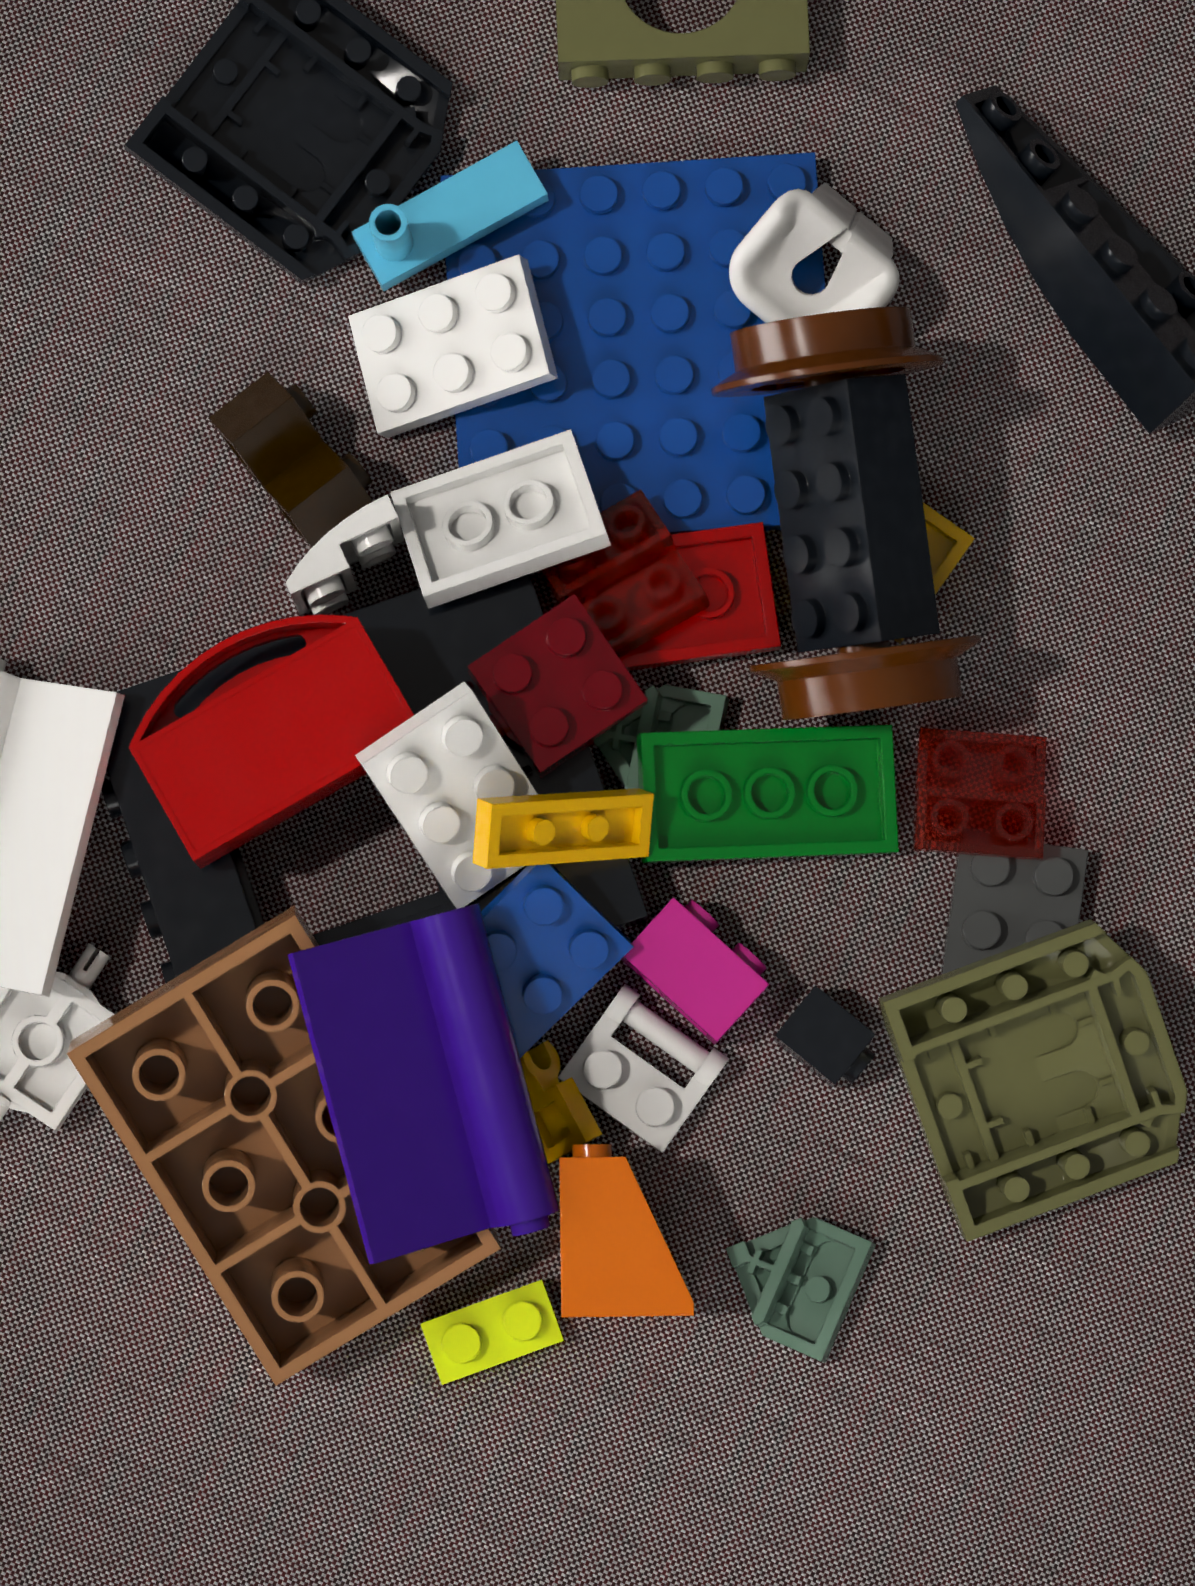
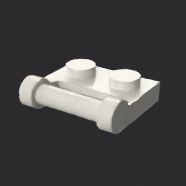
[558,984,730,1153]

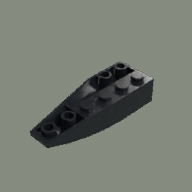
[955,85,1195,434]

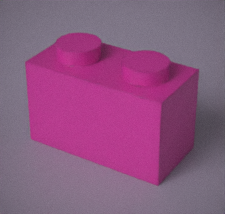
[621,897,769,1045]

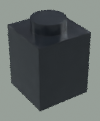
[772,985,876,1088]

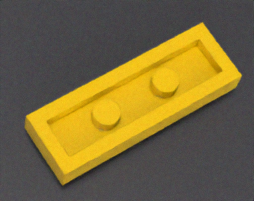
[473,788,654,869]

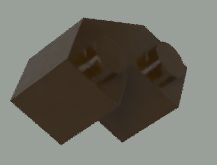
[208,372,373,548]

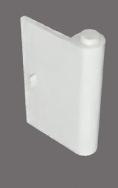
[0,659,125,997]

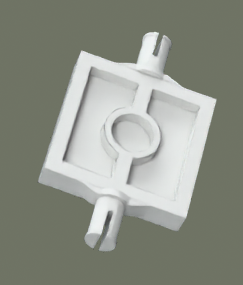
[0,943,114,1131]

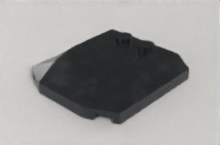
[125,0,453,284]

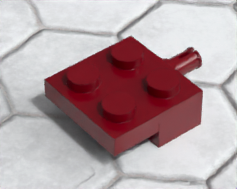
[467,594,648,779]

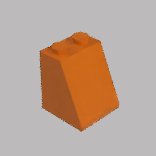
[559,1144,694,1317]

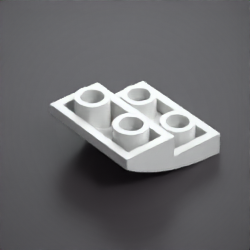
[286,494,404,615]

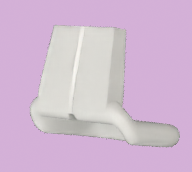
[729,182,900,323]

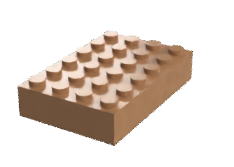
[67,905,501,1386]

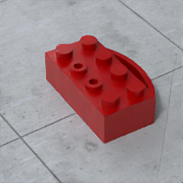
[129,614,414,869]

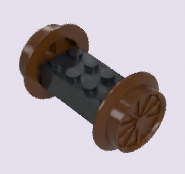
[711,306,981,720]

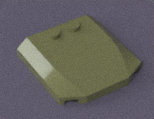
[878,919,1188,1242]

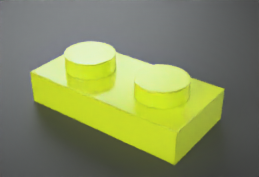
[420,1280,564,1385]

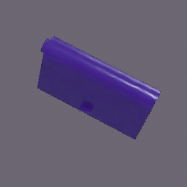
[287,903,560,1264]

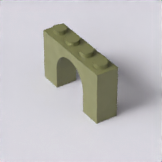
[556,0,810,88]

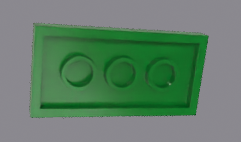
[636,725,899,863]

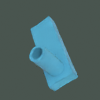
[351,141,549,291]

